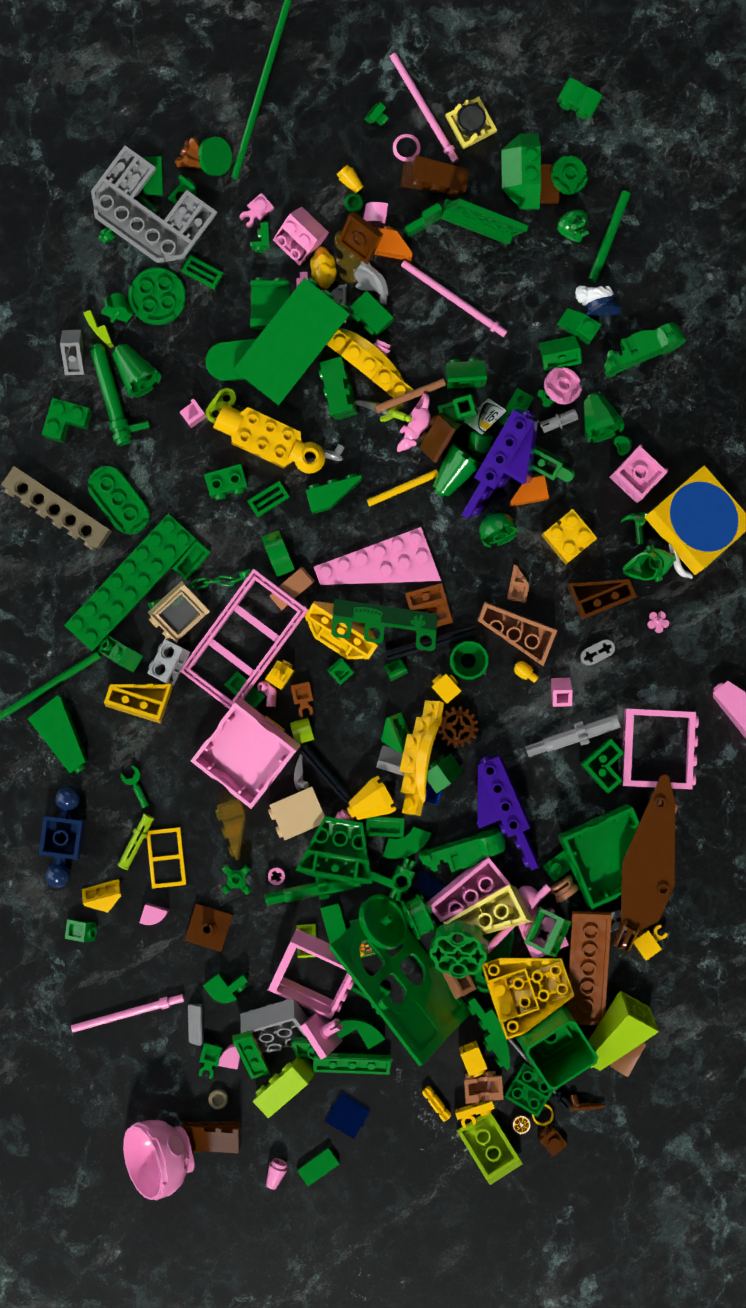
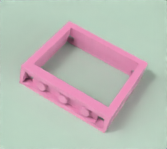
[620,709,699,789]
[268,928,354,1019]

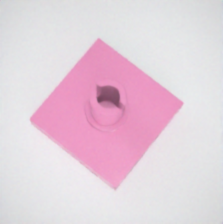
[300,1012,343,1059]

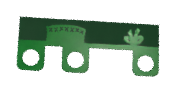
[331,599,438,651]

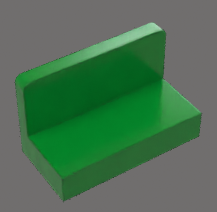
[538,336,582,371]

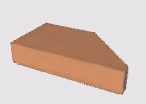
[507,565,530,603]

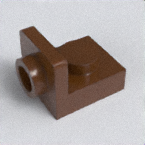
[538,1125,568,1157]

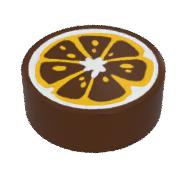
[511,1114,531,1135]

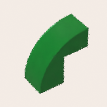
[336,1017,385,1049]

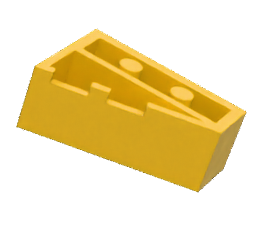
[104,684,173,724]

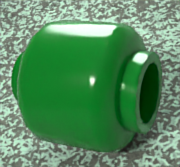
[467,430,494,458]

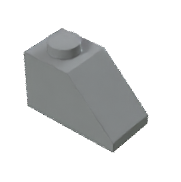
[60,330,84,375]

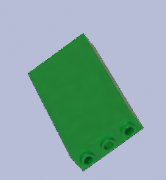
[233,277,350,406]

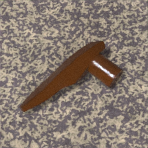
[569,1094,606,1111]

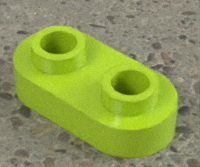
[206,388,237,423]

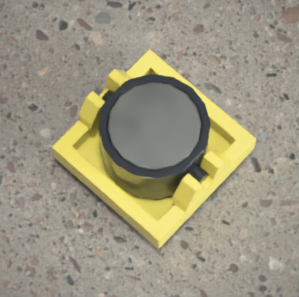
[445,97,497,149]

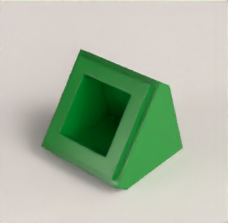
[384,658,408,681]

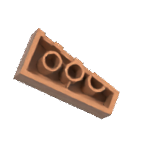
[478,601,557,666]

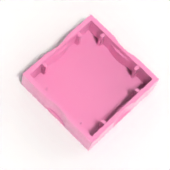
[191,698,301,809]

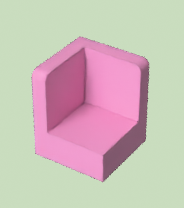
[180,398,206,428]

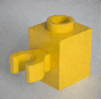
[265,659,294,690]

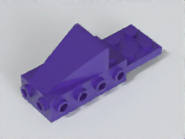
[462,409,539,519]
[477,754,539,871]

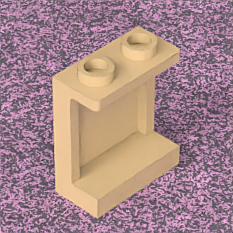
[268,786,325,840]

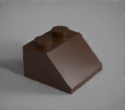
[419,412,461,463]

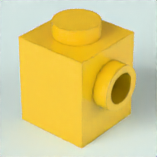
[432,674,461,704]

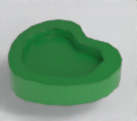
[614,435,632,456]

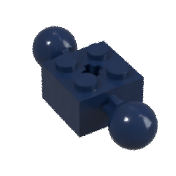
[39,786,86,888]

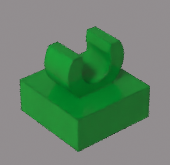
[364,102,389,125]

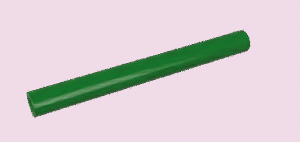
[588,190,631,282]

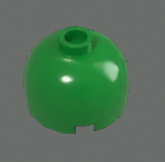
[479,511,519,547]

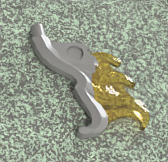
[334,230,388,305]

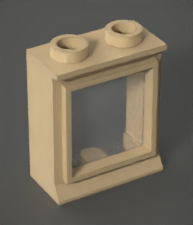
[148,581,210,643]

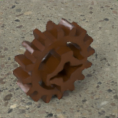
[437,707,479,748]

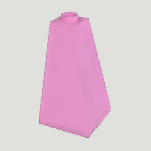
[713,681,746,739]

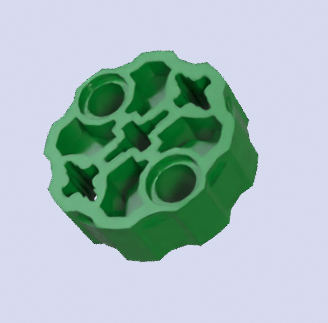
[430,920,488,978]

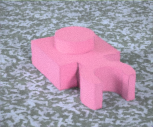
[239,193,274,227]

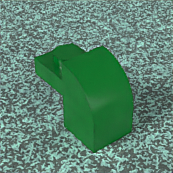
[438,394,478,421]
[261,530,295,577]
[203,972,249,1003]

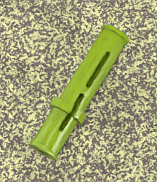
[117,813,154,870]

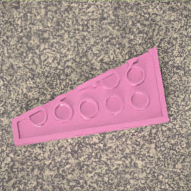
[314,527,441,585]

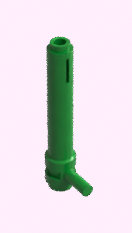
[90,344,149,446]

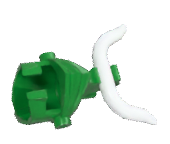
[622,544,693,582]

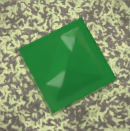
[327,658,355,685]

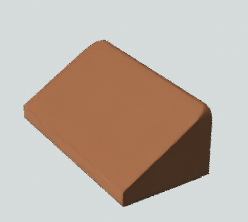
[443,973,476,999]
[609,1042,646,1077]

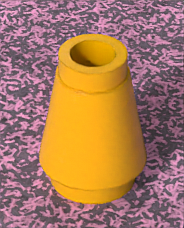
[337,165,364,193]

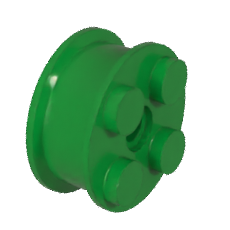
[400,894,438,940]

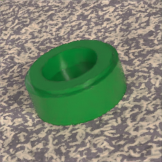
[344,193,363,213]

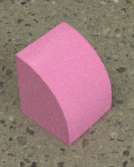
[363,202,388,227]
[551,678,573,707]
[139,903,169,925]
[218,1044,240,1069]

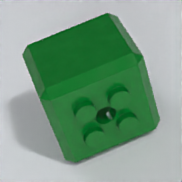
[516,1004,598,1090]

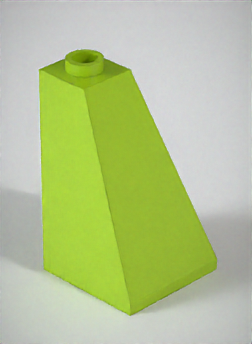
[588,991,659,1071]

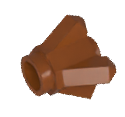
[175,137,202,169]

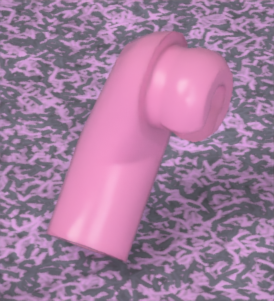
[257,681,276,707]

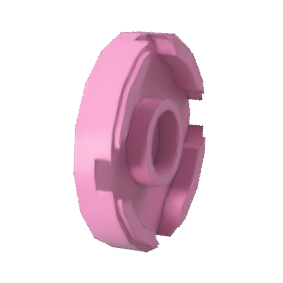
[544,367,582,404]

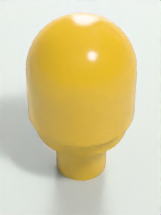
[514,661,539,683]

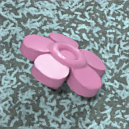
[647,611,669,633]

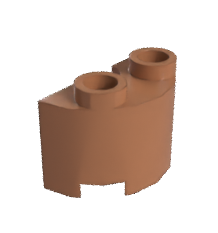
[464,1071,504,1104]

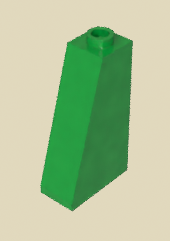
[28,695,88,774]

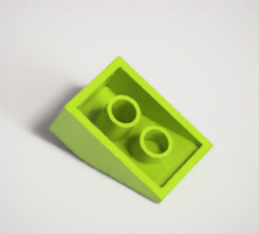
[457,1113,523,1185]

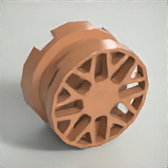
[550,875,579,903]

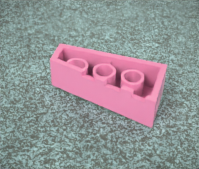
[426,857,511,921]

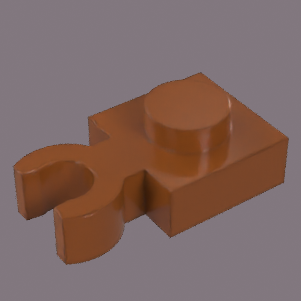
[291,682,313,717]

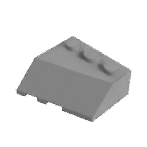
[240,998,308,1053]

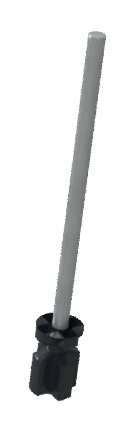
[508,1038,572,1110]

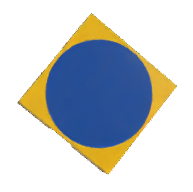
[645,465,746,575]

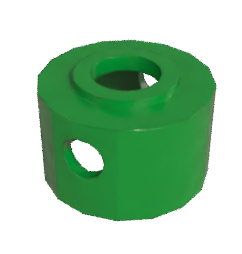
[449,641,488,680]

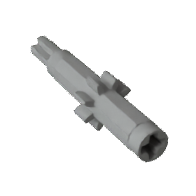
[525,715,621,757]

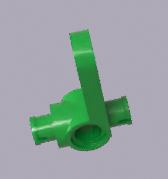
[370,857,416,901]

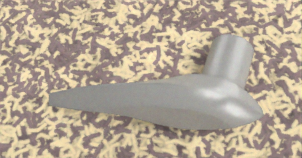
[323,444,344,461]
[294,754,309,791]

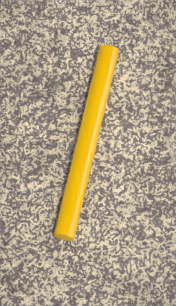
[366,470,438,507]

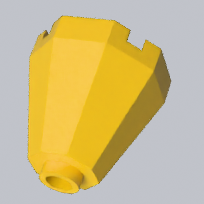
[347,776,396,820]

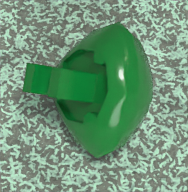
[557,210,589,242]

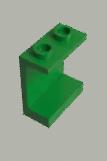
[250,277,290,330]

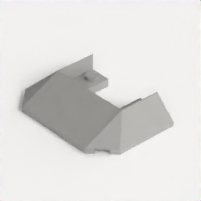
[91,146,218,263]

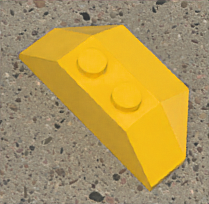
[305,601,379,659]

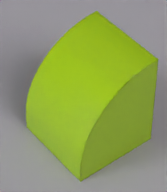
[290,718,315,744]

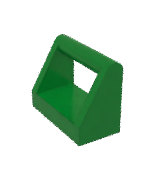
[524,907,572,957]

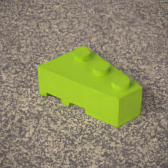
[253,1057,316,1118]

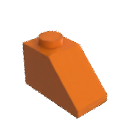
[374,226,412,261]
[509,473,549,507]

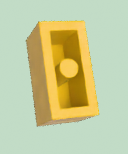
[459,1041,487,1077]

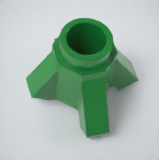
[221,864,252,895]

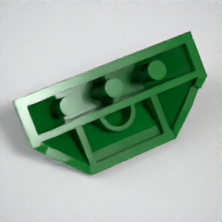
[501,133,541,210]

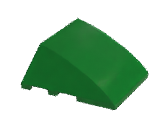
[295,816,372,884]

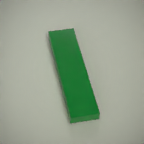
[312,1052,391,1075]

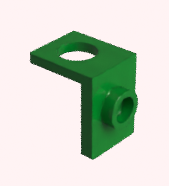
[169,175,197,205]

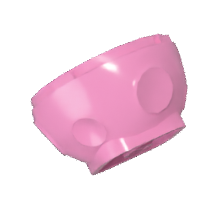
[123,1120,194,1200]

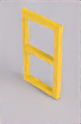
[147,827,187,889]

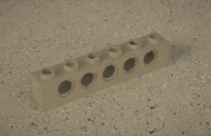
[1,466,112,550]

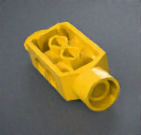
[213,403,326,474]

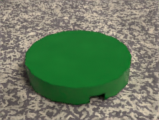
[198,137,232,176]
[550,155,588,195]

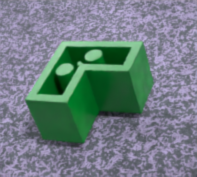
[42,398,92,443]
[580,739,624,793]

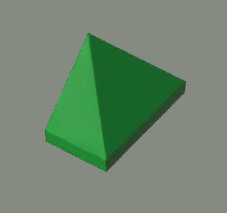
[381,712,410,754]

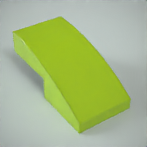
[84,310,114,348]

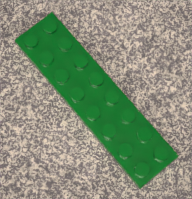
[64,513,196,652]

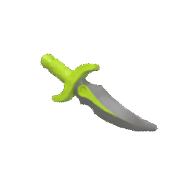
[356,400,412,422]

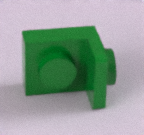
[250,222,271,253]
[65,919,97,942]

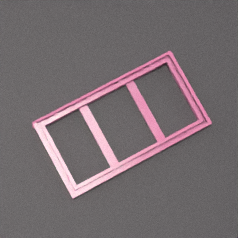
[181,569,308,709]

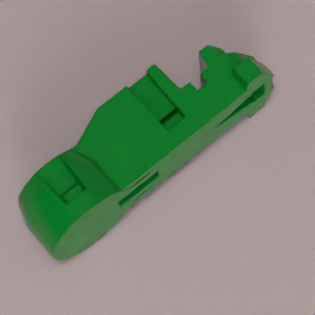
[604,322,686,378]
[418,828,506,872]

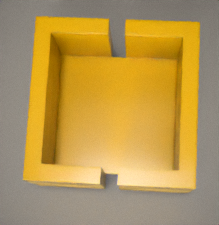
[541,509,597,565]

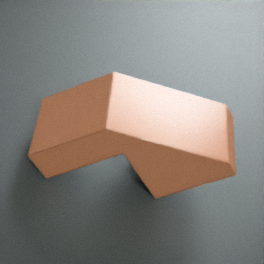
[270,567,315,610]

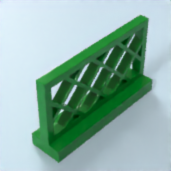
[440,199,528,245]

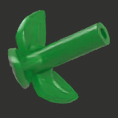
[621,512,648,544]

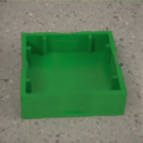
[557,804,639,909]

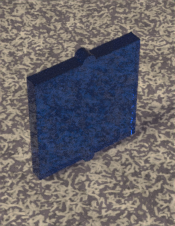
[325,1094,370,1139]

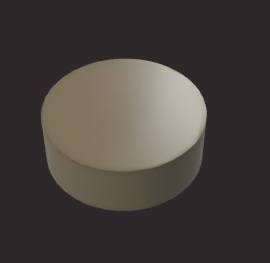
[208,1089,228,1109]

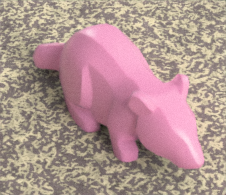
[397,393,431,452]

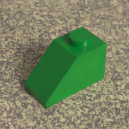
[557,308,601,345]

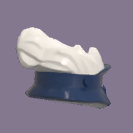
[575,286,621,319]

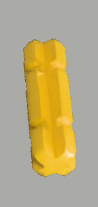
[422,1086,451,1121]

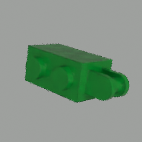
[533,444,575,482]

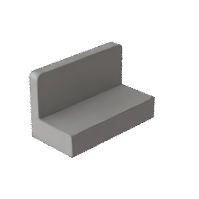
[376,746,404,776]

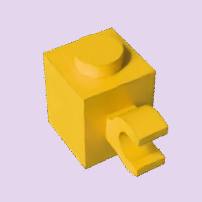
[633,924,668,961]

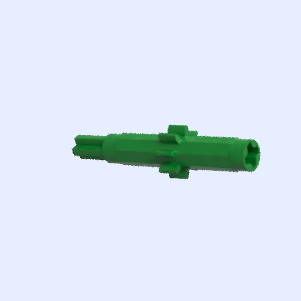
[264,877,361,906]

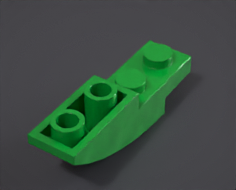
[467,995,510,1070]

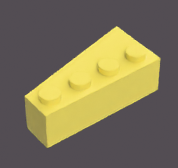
[444,885,533,935]

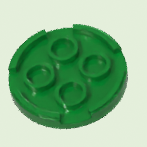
[128,267,186,325]

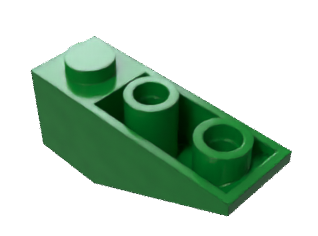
[306,473,362,514]

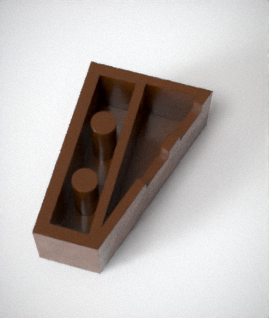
[400,155,469,197]
[566,579,637,620]
[181,1121,241,1153]

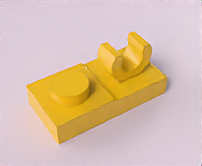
[455,1100,495,1128]

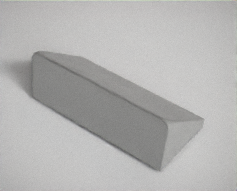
[188,1004,204,1046]

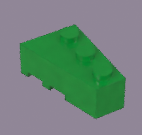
[318,356,359,420]

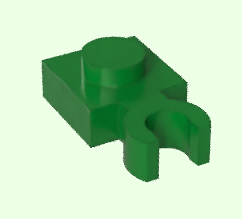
[199,1042,223,1079]

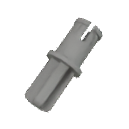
[540,409,578,433]

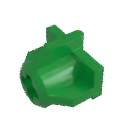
[101,293,133,323]

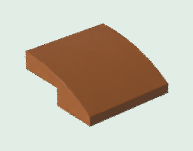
[405,583,453,633]

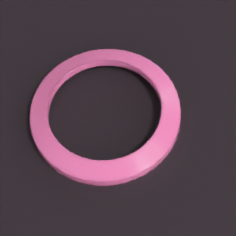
[393,134,420,162]

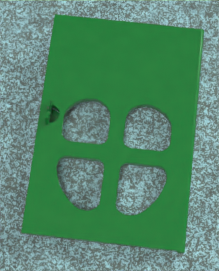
[328,919,471,1066]

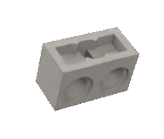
[147,639,190,686]

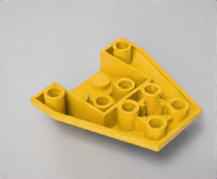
[482,958,574,1040]

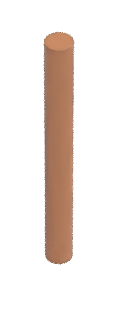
[374,379,445,413]

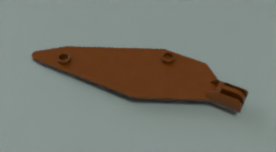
[612,774,675,953]

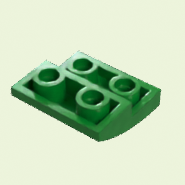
[504,1063,554,1117]

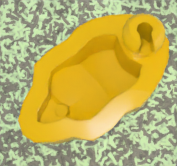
[310,246,337,289]

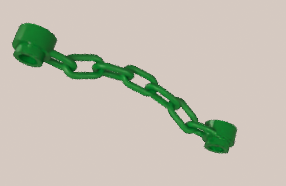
[148,568,253,610]

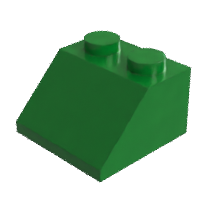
[445,358,487,389]

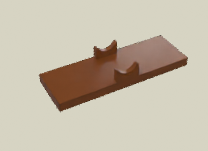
[566,911,612,1025]

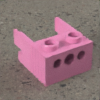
[609,444,668,503]

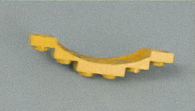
[326,328,414,398]
[399,700,444,816]

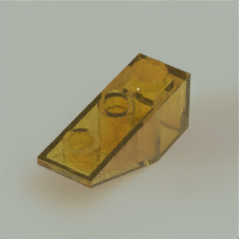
[215,798,246,860]

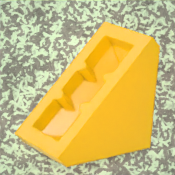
[82,879,121,912]

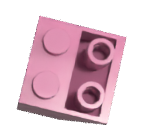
[273,207,329,266]

